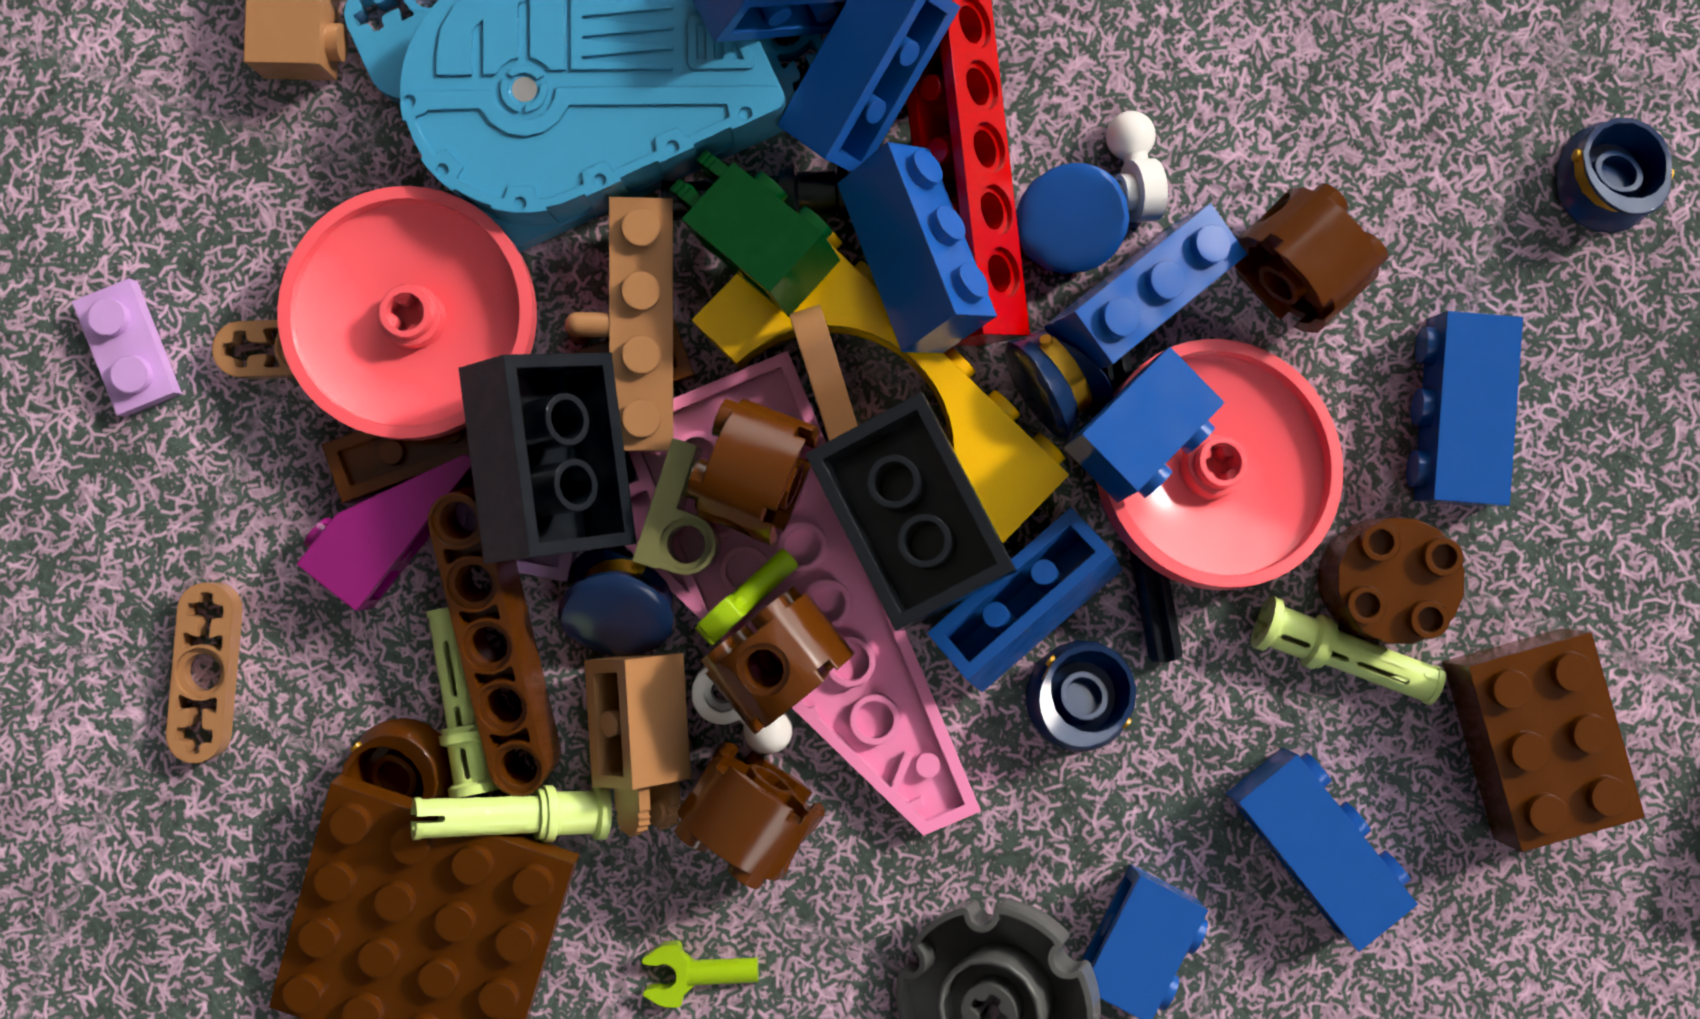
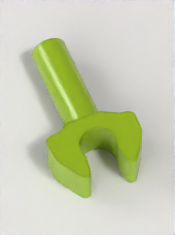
[695,548,798,647]
[642,940,759,1008]

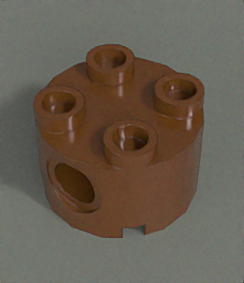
[1234,183,1388,333]
[687,398,819,546]
[1318,518,1465,644]
[701,586,855,735]
[675,743,825,889]

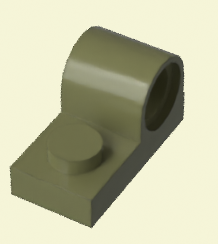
[632,438,721,575]

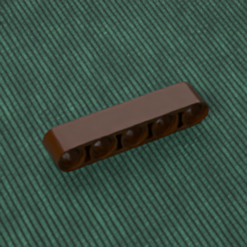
[428,485,561,796]

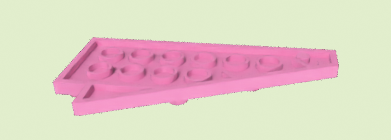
[624,350,981,836]

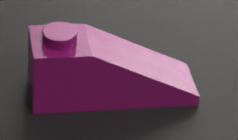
[297,454,473,611]

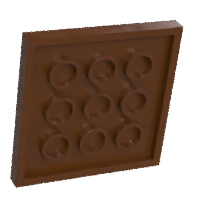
[269,774,580,1019]

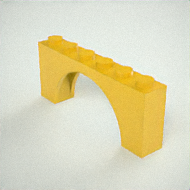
[692,212,1069,543]

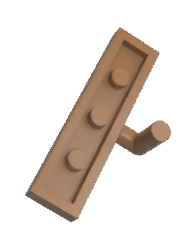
[565,197,673,452]

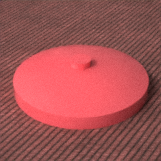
[277,186,537,441]
[1096,339,1343,591]

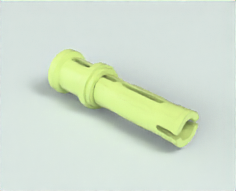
[1251,595,1446,705]
[426,607,499,798]
[410,785,612,843]

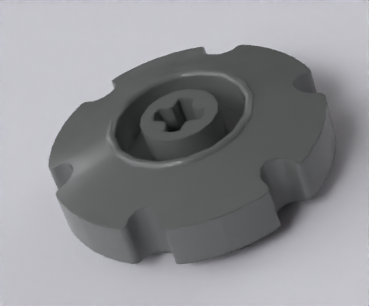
[896,899,1101,1019]

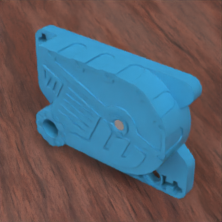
[344,0,823,252]

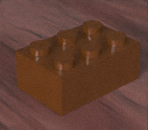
[1442,628,1645,852]

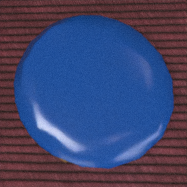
[1016,163,1129,274]

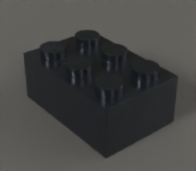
[458,352,637,564]
[805,392,1018,631]

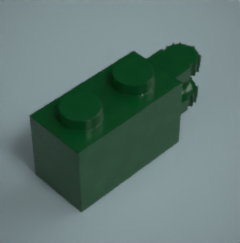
[670,150,840,317]

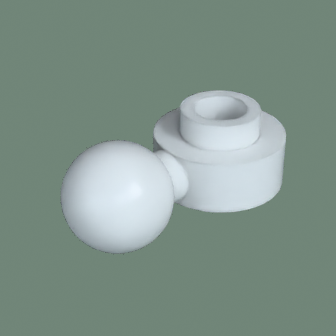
[1106,111,1168,223]
[692,665,793,754]

